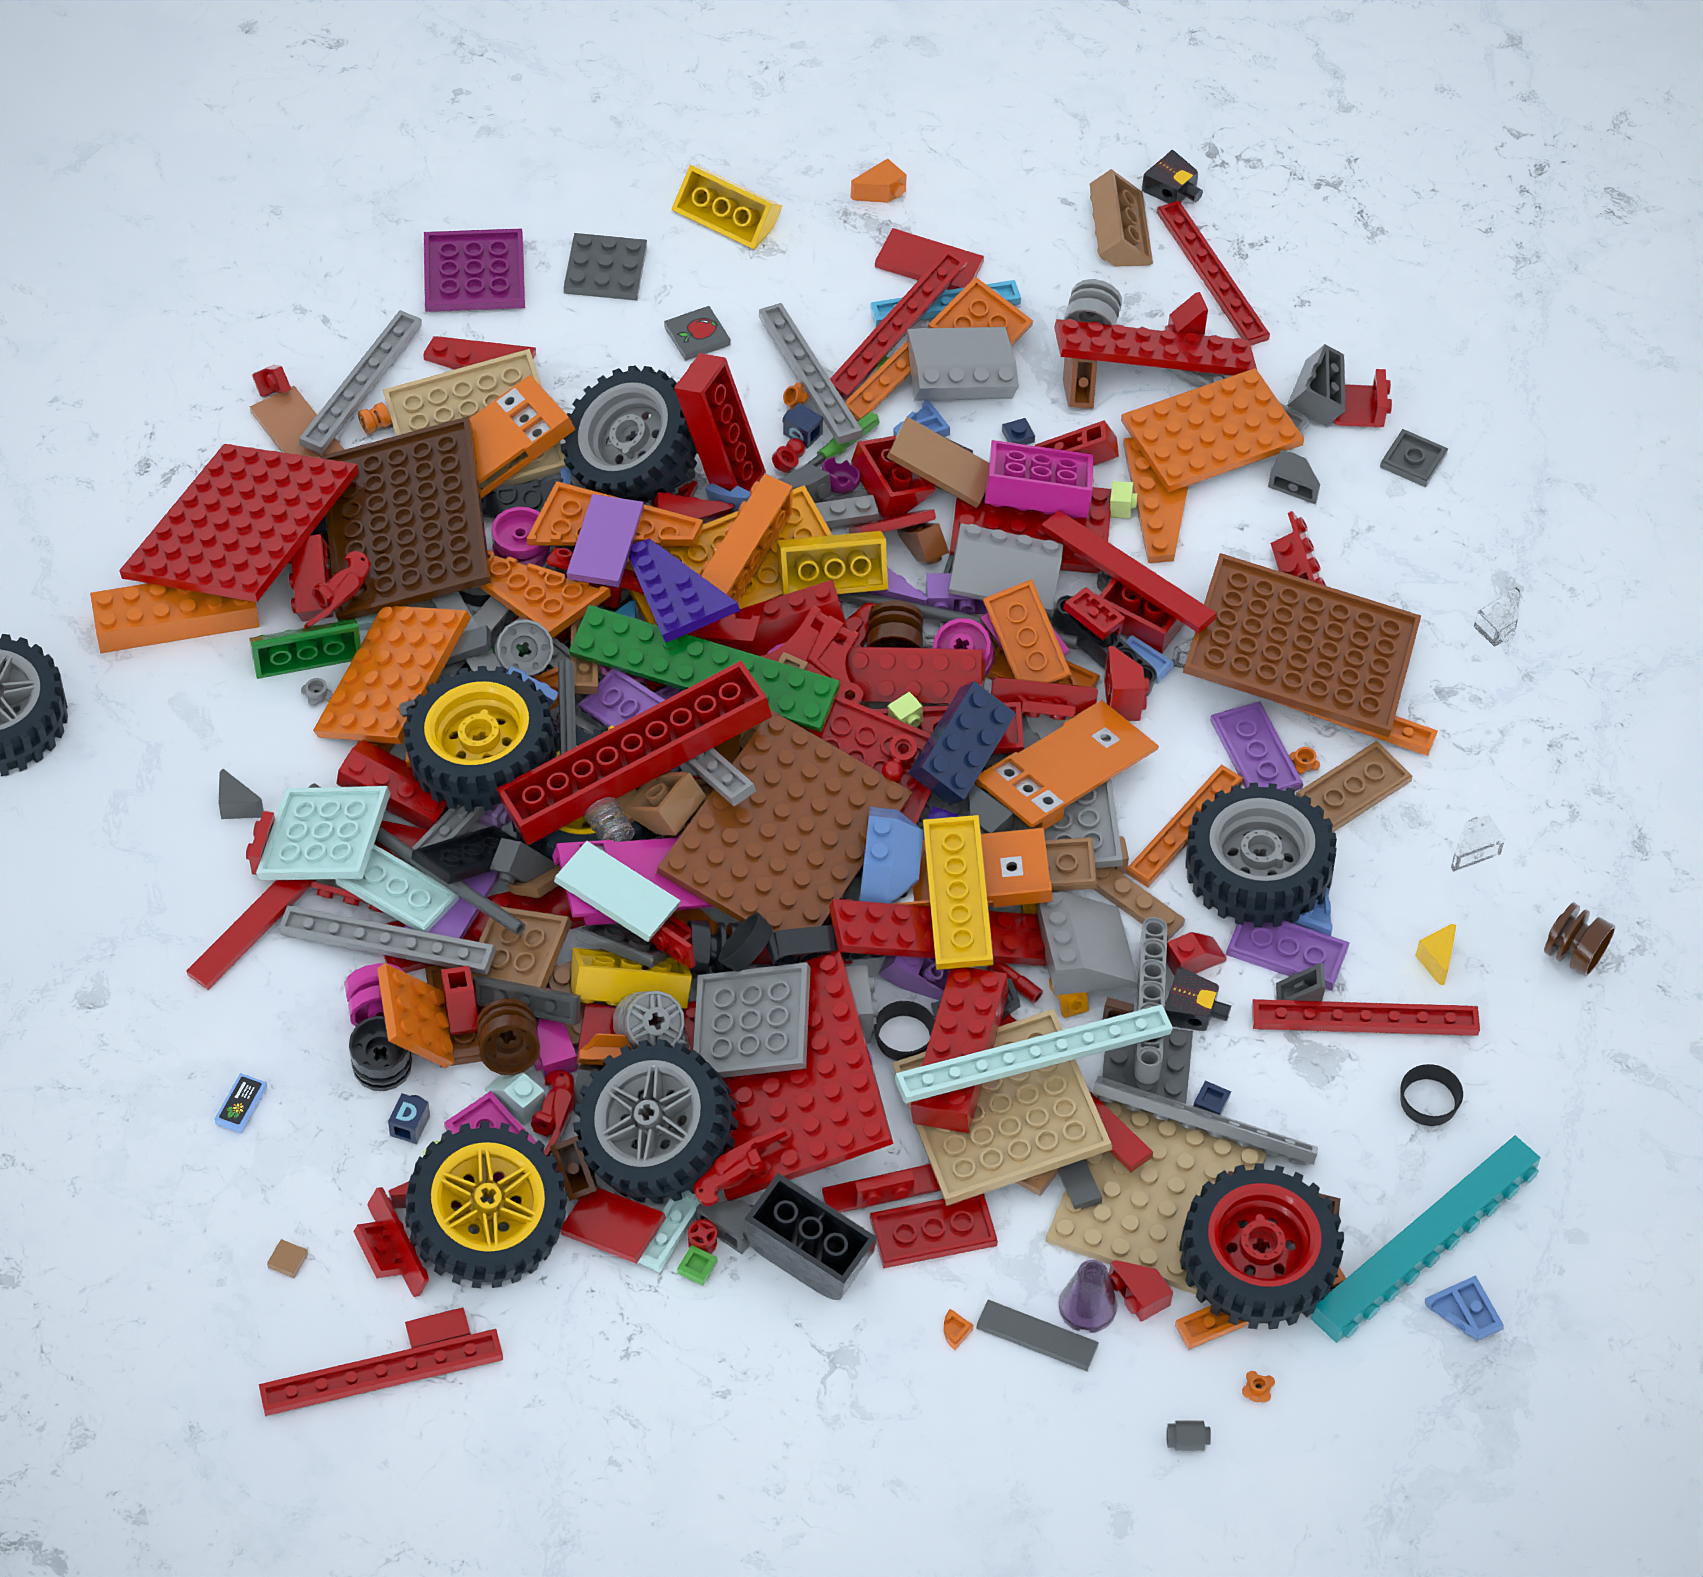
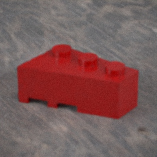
[288,534,333,622]
[688,614,760,653]

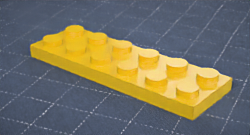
[923,815,993,970]

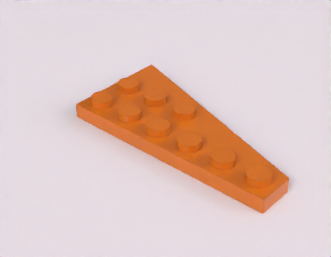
[1123,438,1189,563]
[527,481,703,546]
[478,550,611,638]

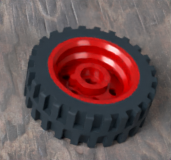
[1179,1163,1344,1330]

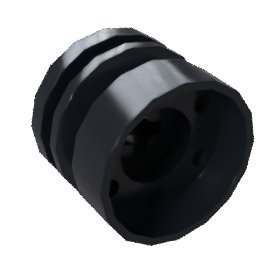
[686,920,739,979]
[349,1016,412,1091]

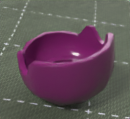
[822,457,861,493]

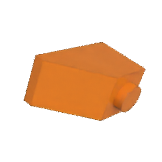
[850,158,907,203]

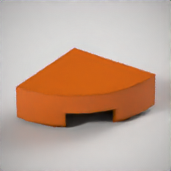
[943,1309,974,1350]

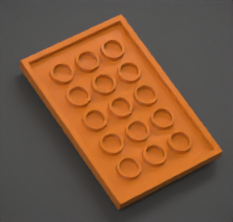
[1121,368,1304,493]
[313,606,471,744]

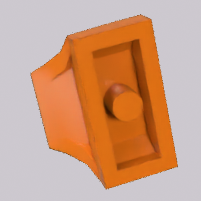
[577,1033,633,1066]

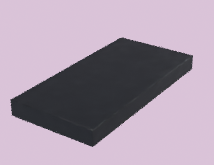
[411,825,518,884]

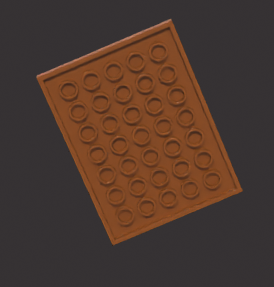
[1182,553,1421,737]
[656,710,912,933]

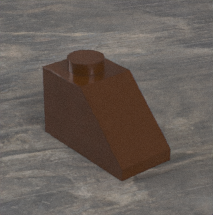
[550,1136,598,1201]

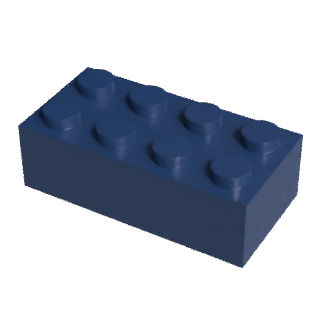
[908,681,1016,805]

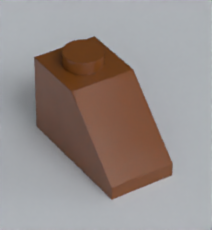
[1063,357,1097,409]
[897,522,949,565]

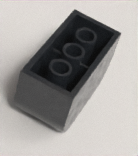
[743,1173,877,1300]

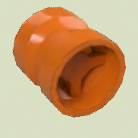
[358,402,392,435]

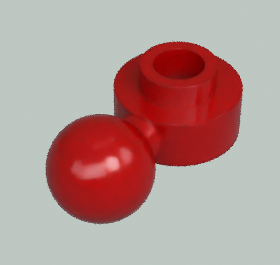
[771,438,806,473]
[882,734,917,782]

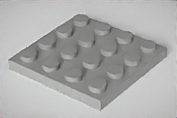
[693,962,810,1078]

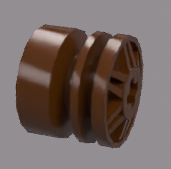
[867,600,923,648]
[1544,902,1616,977]
[476,998,540,1075]

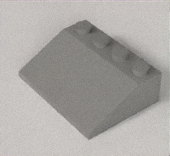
[906,327,1019,401]
[948,523,1063,614]
[1036,892,1139,995]

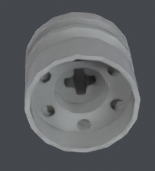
[1064,279,1122,326]
[494,619,554,677]
[613,991,684,1049]

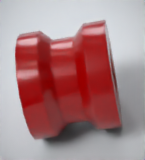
[688,1219,717,1254]

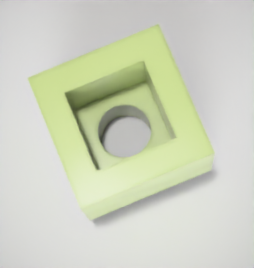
[1110,481,1138,519]
[888,692,923,728]

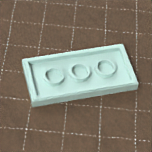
[554,841,680,942]
[336,845,459,932]

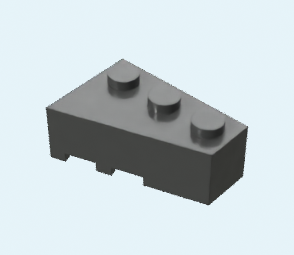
[1287,344,1345,427]

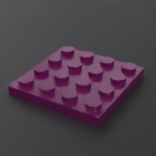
[424,228,525,312]

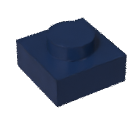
[1002,418,1035,445]
[1193,1080,1232,1115]

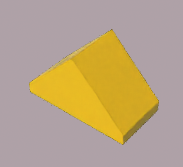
[1415,924,1457,985]

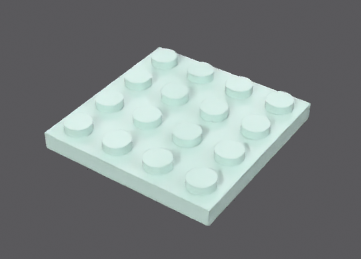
[256,786,391,880]

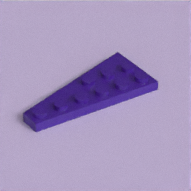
[629,538,741,643]

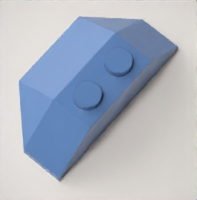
[860,807,924,904]

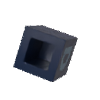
[782,403,823,449]
[388,1093,430,1144]

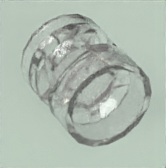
[585,797,635,842]

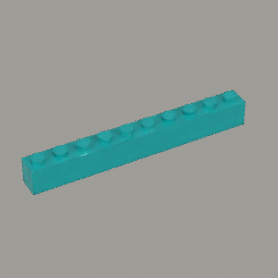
[1311,1135,1541,1343]

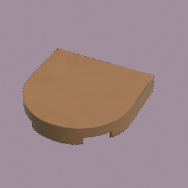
[507,865,561,898]

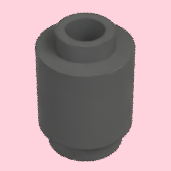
[1166,1420,1211,1451]

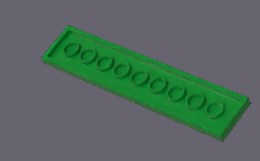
[569,605,841,732]

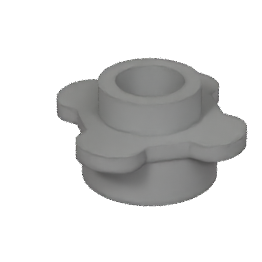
[301,678,333,706]

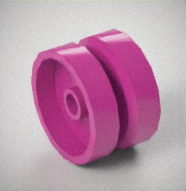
[491,507,550,567]
[933,618,995,677]
[344,963,404,1027]

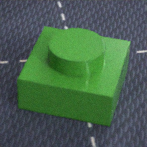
[677,1245,718,1286]

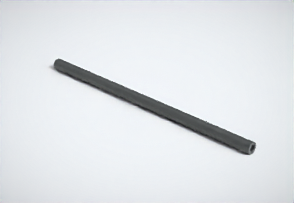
[838,592,1078,650]
[308,783,525,935]

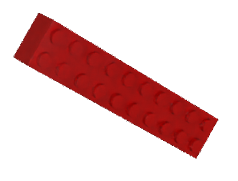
[497,660,772,846]

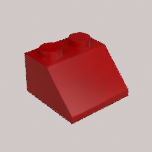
[1104,646,1149,721]

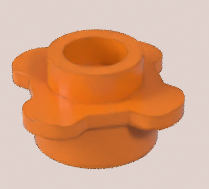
[783,382,808,410]
[1289,747,1320,774]
[1242,1371,1275,1403]

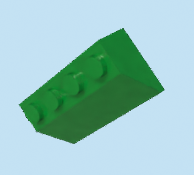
[249,619,361,679]

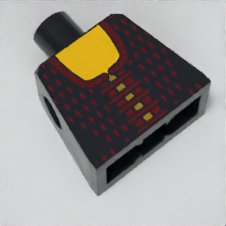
[1142,149,1203,204]
[1165,967,1232,1031]

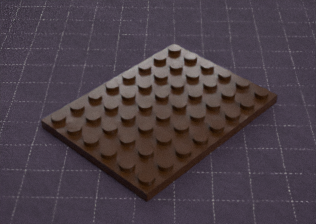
[320,417,491,621]

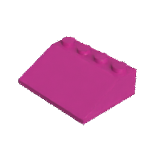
[985,440,1093,518]

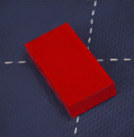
[405,1307,471,1348]

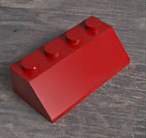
[734,579,848,656]
[336,739,450,830]

